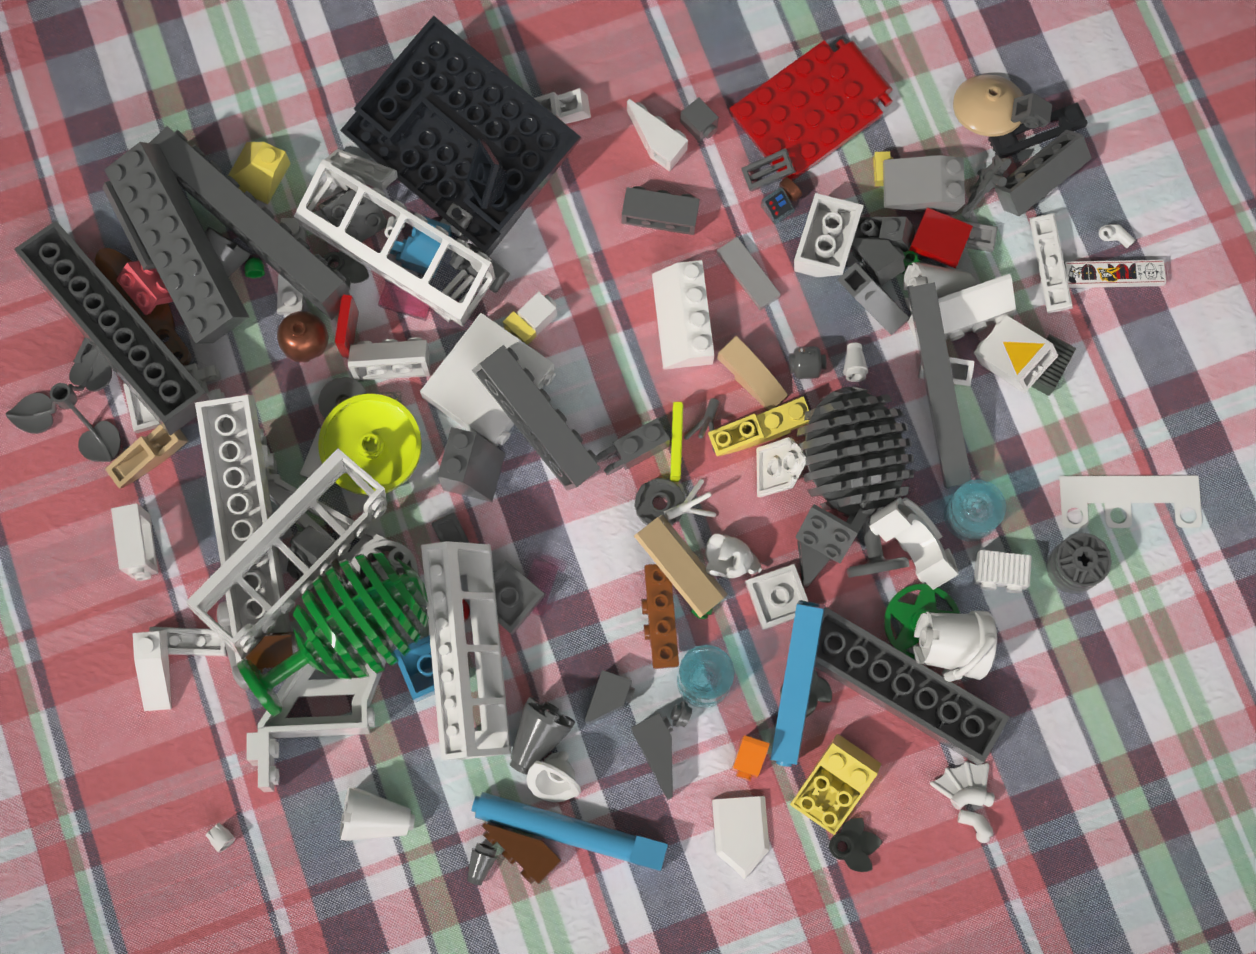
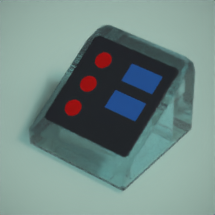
[761,187,795,225]

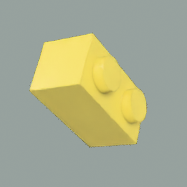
[873,151,893,186]
[503,311,537,345]

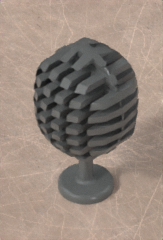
[797,386,915,578]

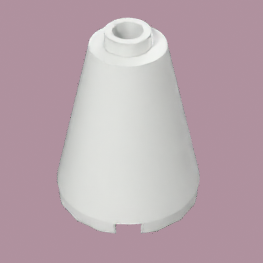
[903,262,976,311]
[339,787,415,841]

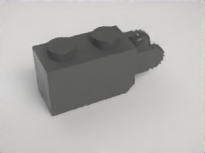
[596,418,670,475]

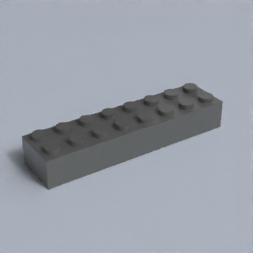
[104,142,249,344]
[815,607,1010,765]

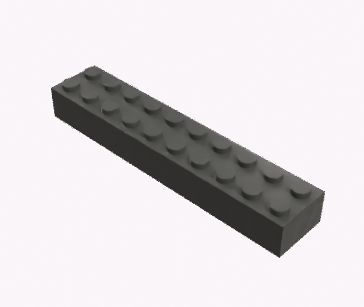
[149,126,350,321]
[14,221,210,436]

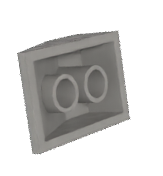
[883,155,965,215]

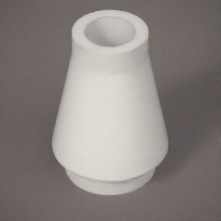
[843,343,868,382]

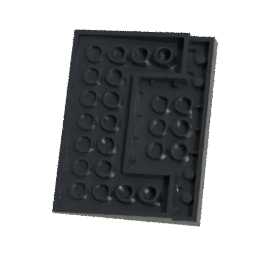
[340,15,582,256]

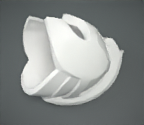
[705,533,762,578]

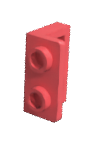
[117,261,173,315]

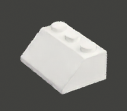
[794,193,864,277]
[348,337,430,381]

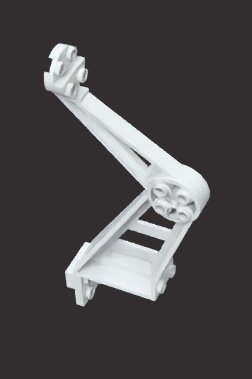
[247,428,418,792]

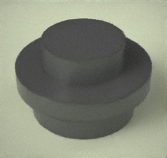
[670,701,692,727]

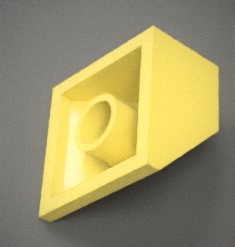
[227,142,291,204]

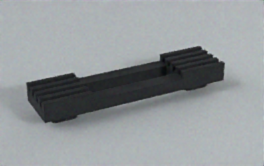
[988,102,1088,159]

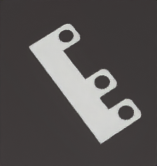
[1059,476,1202,528]

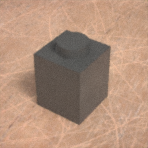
[680,97,719,142]

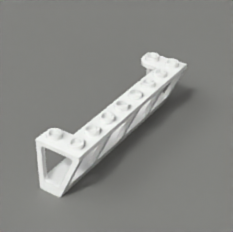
[294,159,496,326]
[186,449,387,657]
[421,541,511,760]

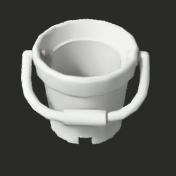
[914,611,997,682]

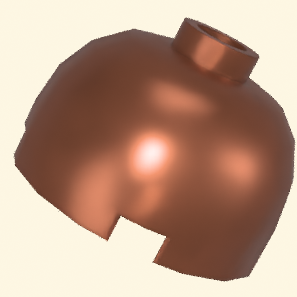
[277,311,329,363]

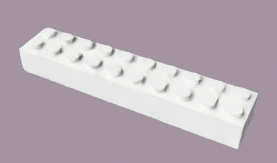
[195,395,291,664]

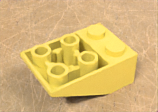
[790,734,881,835]

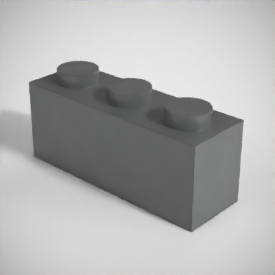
[621,186,700,235]

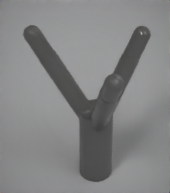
[684,398,720,452]

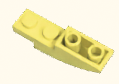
[708,396,810,457]

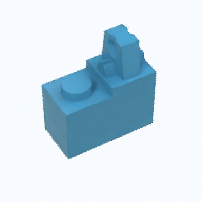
[389,217,452,278]

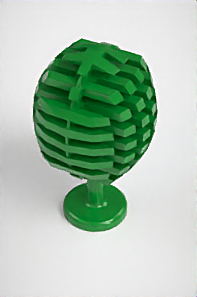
[237,552,430,717]

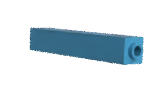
[770,600,825,767]

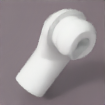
[385,216,405,238]
[1099,224,1136,248]
[957,809,993,843]

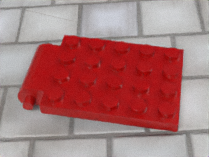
[729,39,893,181]

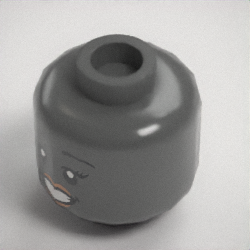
[789,346,826,379]

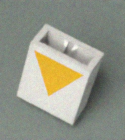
[974,315,1058,393]

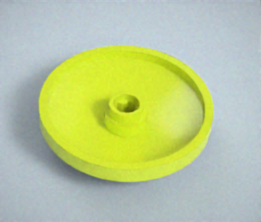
[318,394,422,496]

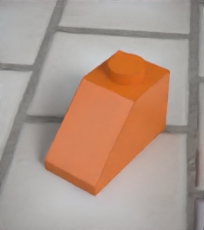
[731,735,770,781]

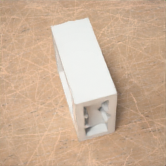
[111,503,159,581]

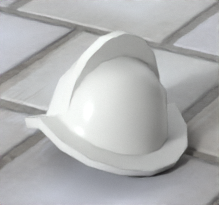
[526,751,581,802]

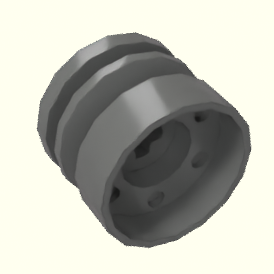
[1046,533,1112,594]

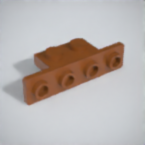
[641,564,679,669]

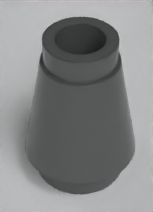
[467,843,497,886]

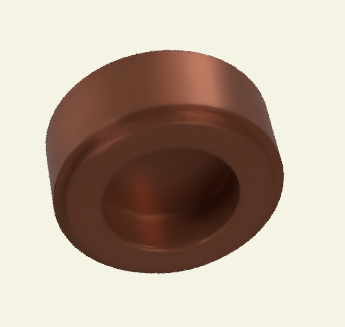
[779,177,802,201]

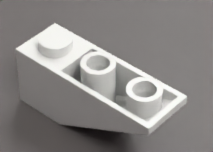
[627,99,688,172]

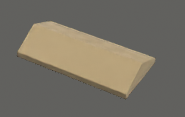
[634,514,728,618]

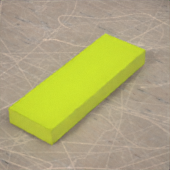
[670,402,683,482]

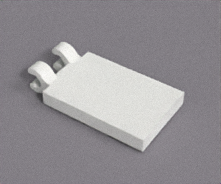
[123,363,225,433]

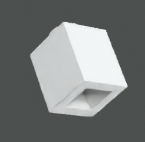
[517,292,557,335]

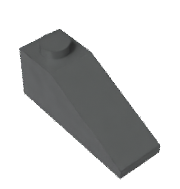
[631,713,674,801]

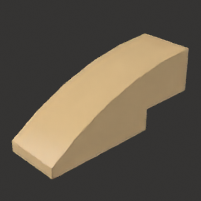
[717,336,788,411]
[105,425,188,489]

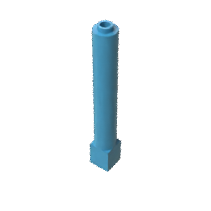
[471,792,668,871]

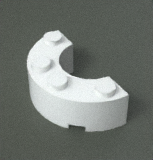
[868,497,959,590]

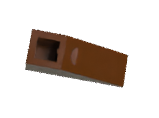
[482,823,562,884]

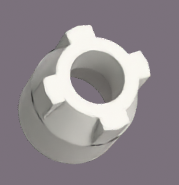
[206,823,236,853]

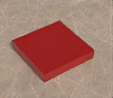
[909,208,973,269]
[335,295,359,359]

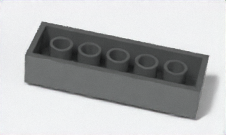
[472,345,600,490]

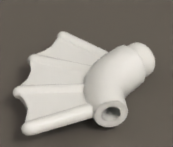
[930,761,995,810]

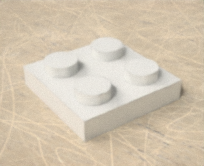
[745,564,808,630]

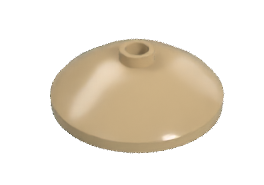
[953,75,1024,137]

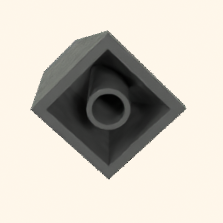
[438,427,505,502]

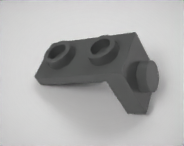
[449,243,510,293]

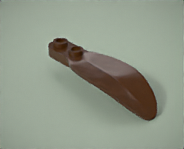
[95,248,192,366]

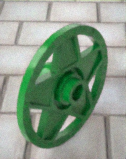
[884,584,960,660]

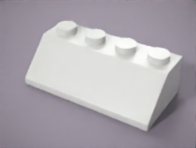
[652,260,714,370]
[908,274,1016,346]

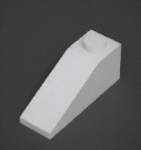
[133,630,172,711]

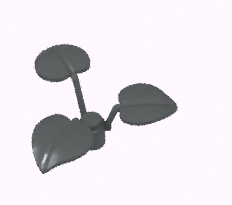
[6,349,121,462]

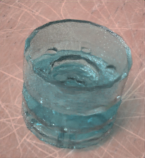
[944,480,1006,542]
[677,645,735,708]

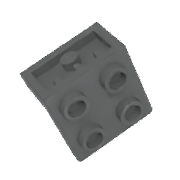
[318,188,388,242]
[796,504,869,563]

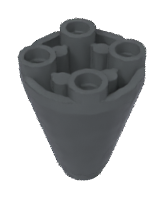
[510,697,575,775]

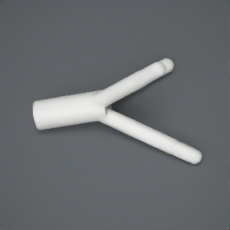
[664,479,716,520]

